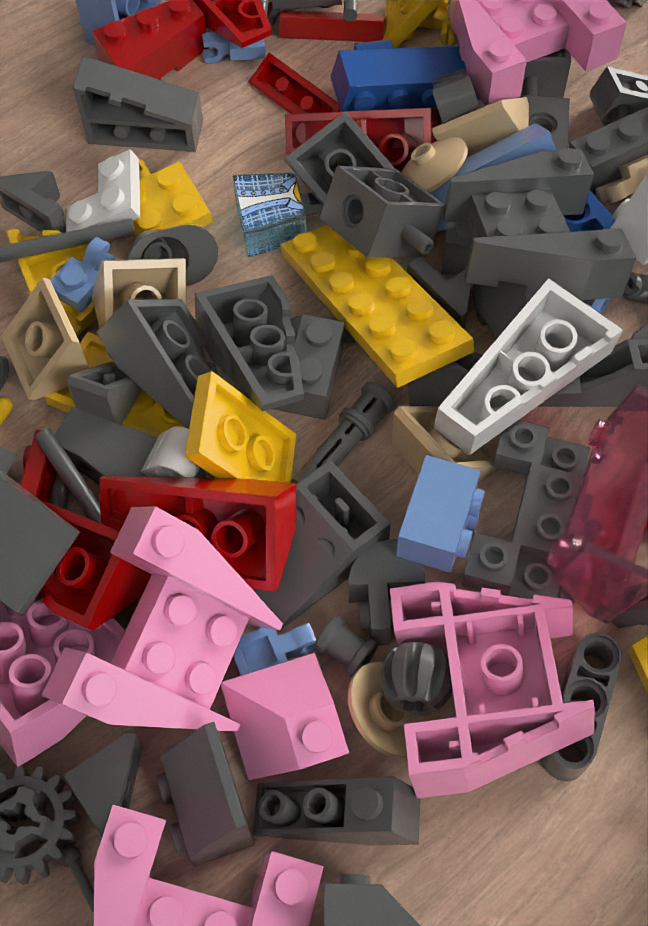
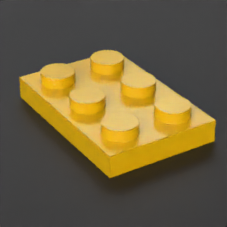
[184,371,296,483]

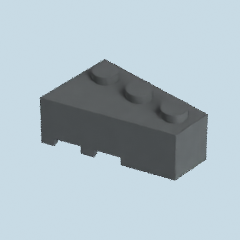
[73,56,203,152]

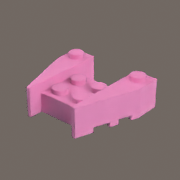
[449,0,627,106]
[41,506,283,731]
[390,582,595,798]
[94,805,324,926]

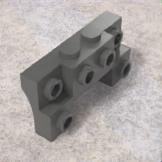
[462,420,591,599]

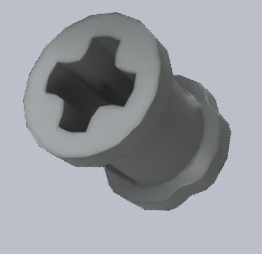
[314,616,379,678]

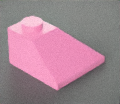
[221,653,349,780]

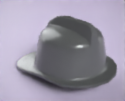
[126,225,218,286]

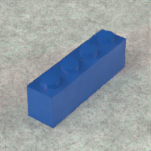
[330,46,479,112]

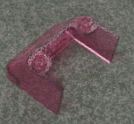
[547,385,648,623]

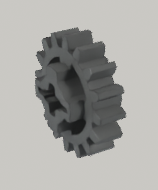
[0,765,81,885]

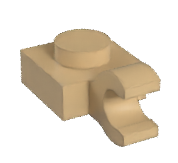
[595,154,648,203]

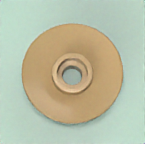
[401,137,468,193]
[348,661,432,758]

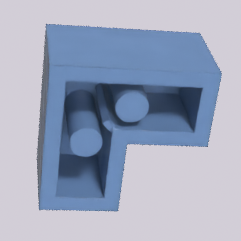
[396,455,485,573]

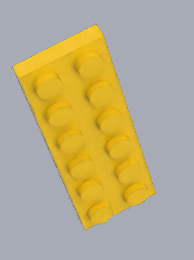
[280,224,474,388]

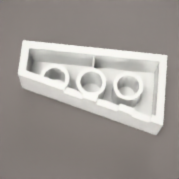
[434,278,623,455]

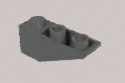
[252,776,420,845]

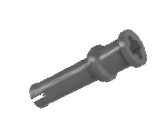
[290,382,396,484]

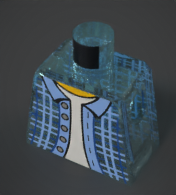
[232,173,323,257]

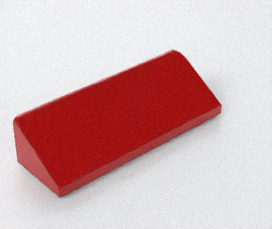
[279,10,385,42]
[248,52,341,114]

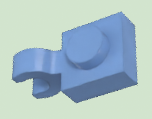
[202,32,265,64]
[50,237,115,312]
[233,623,317,676]

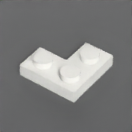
[66,149,140,232]

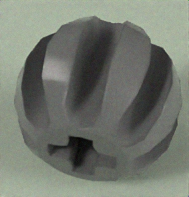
[380,642,453,715]

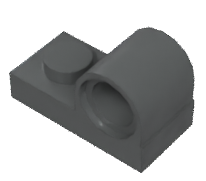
[589,66,648,126]

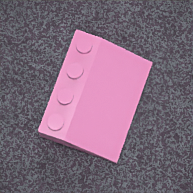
[0,593,125,767]

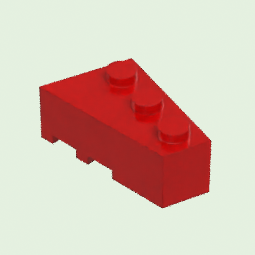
[92,0,209,80]

